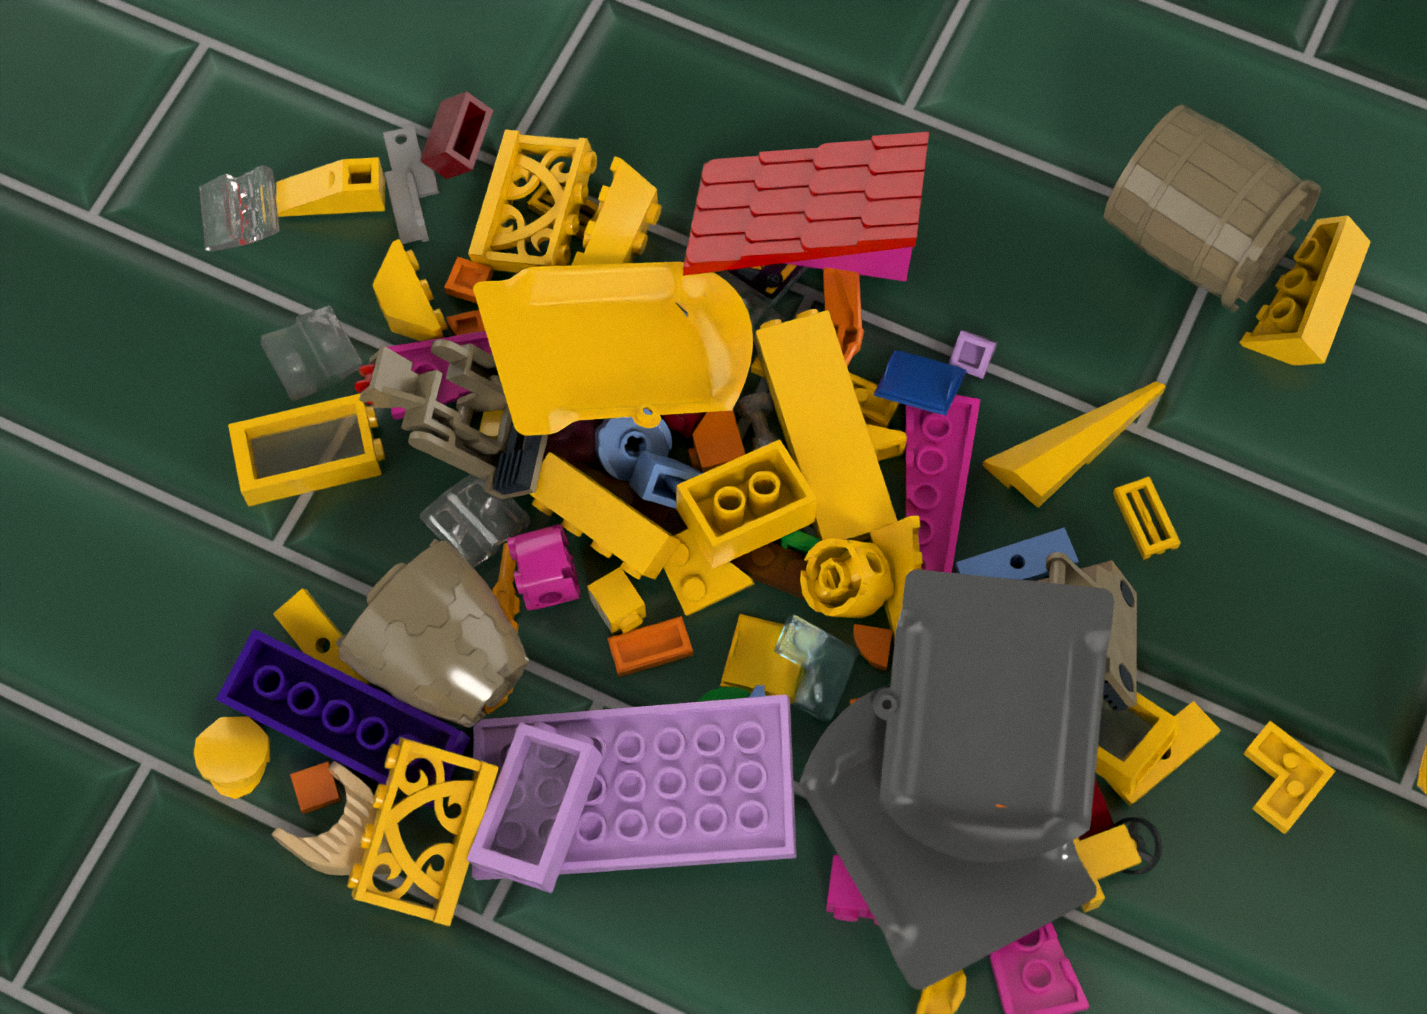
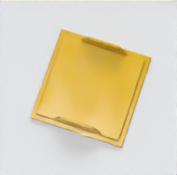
[720,614,815,705]

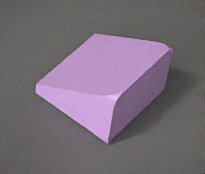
[949,330,998,379]

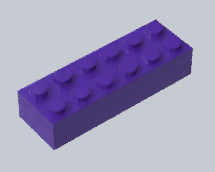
[215,629,471,809]

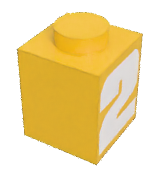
[587,567,646,636]

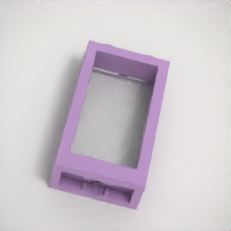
[467,721,603,893]

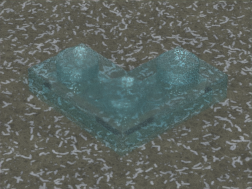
[773,615,860,722]

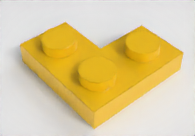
[1243,721,1335,835]

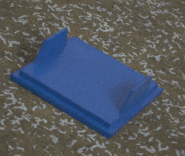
[874,350,967,416]

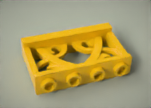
[468,129,597,273]
[347,737,499,926]

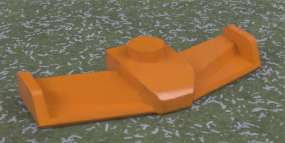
[823,267,864,367]

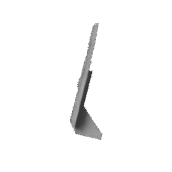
[383,126,439,244]

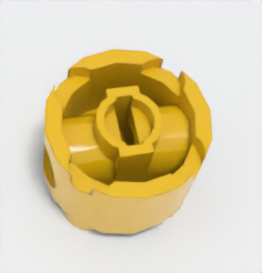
[800,538,894,618]

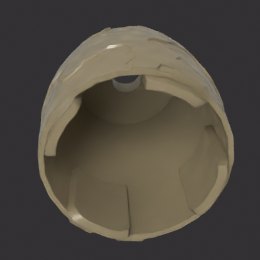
[336,539,530,728]

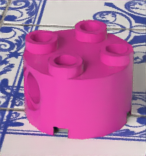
[507,523,581,611]

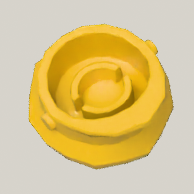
[194,716,270,799]

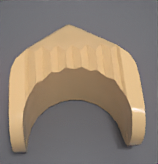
[271,761,391,875]

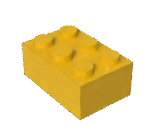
[676,439,818,569]

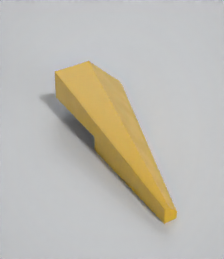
[982,382,1166,508]
[869,516,923,645]

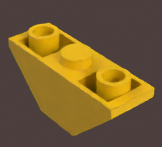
[372,239,448,341]

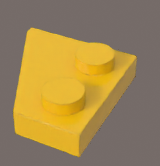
[663,529,755,616]

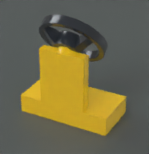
[1073,817,1162,913]

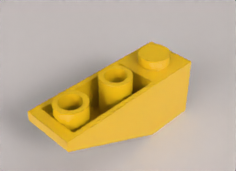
[276,157,385,217]

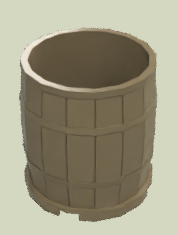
[1103,104,1321,312]

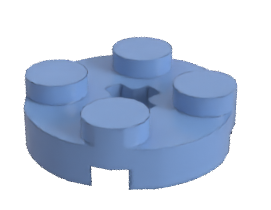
[594,409,672,482]

